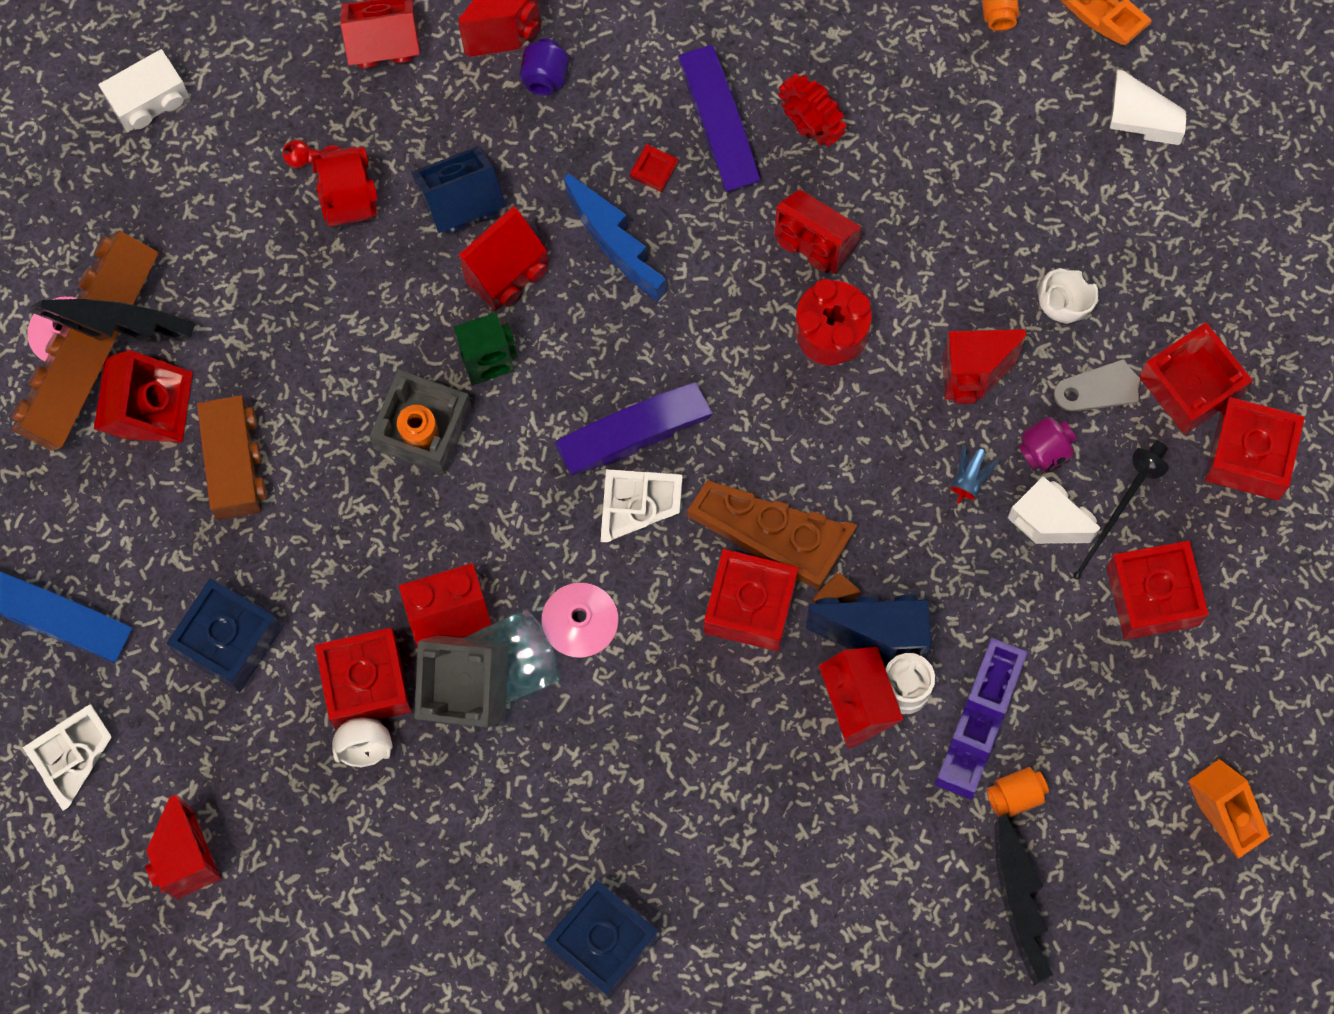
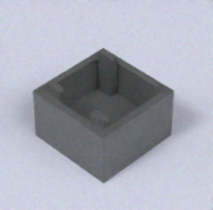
[369,370,472,475]
[414,635,509,728]

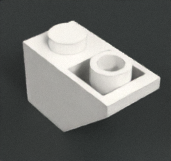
[1008,476,1100,544]

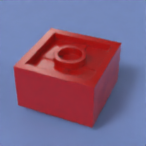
[1139,322,1253,435]
[1204,397,1305,501]
[1106,540,1209,640]
[704,549,798,652]
[315,627,412,730]

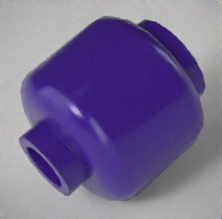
[519,39,569,96]

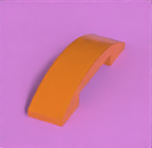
[1060,0,1152,45]

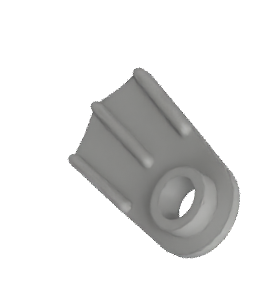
[1054,359,1140,412]

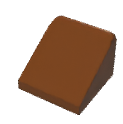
[812,572,860,604]

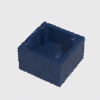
[166,578,282,692]
[544,879,660,1000]

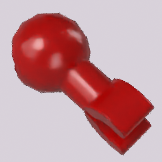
[282,139,341,168]

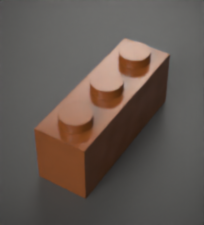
[197,395,267,520]

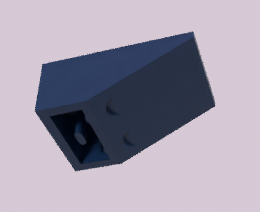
[806,595,931,666]

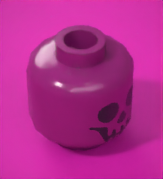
[1018,417,1077,473]

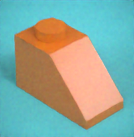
[1188,759,1270,859]

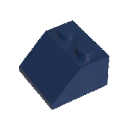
[411,146,507,233]

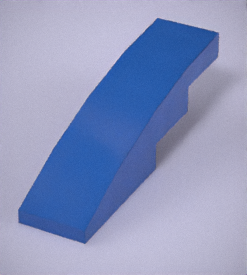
[564,173,667,303]
[0,572,132,663]

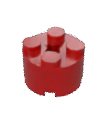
[311,146,377,227]
[795,279,872,366]

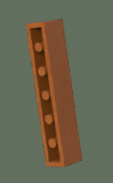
[11,230,159,451]

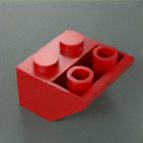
[774,189,862,275]

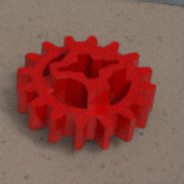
[778,73,847,147]

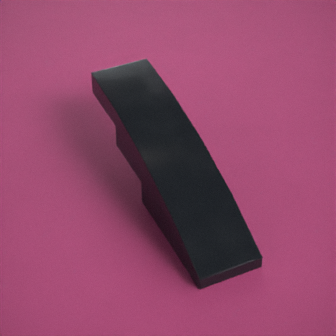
[30,299,196,341]
[994,814,1053,985]

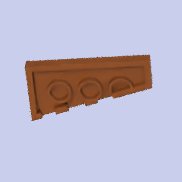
[687,480,858,591]

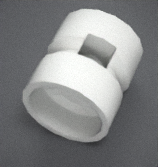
[886,653,935,714]

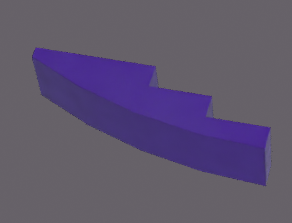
[678,44,761,192]
[555,382,713,476]
[935,638,1028,800]

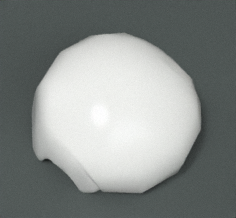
[1037,268,1098,324]
[332,717,393,768]

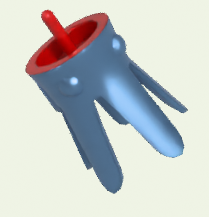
[949,445,999,504]

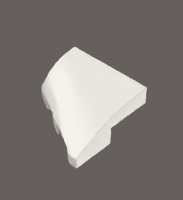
[1110,70,1186,145]
[601,469,682,542]
[23,704,112,810]

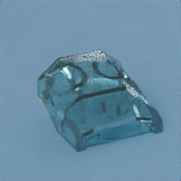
[465,609,560,705]

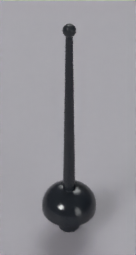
[1073,441,1169,580]

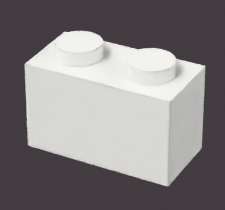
[98,49,189,132]

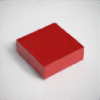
[630,144,679,193]

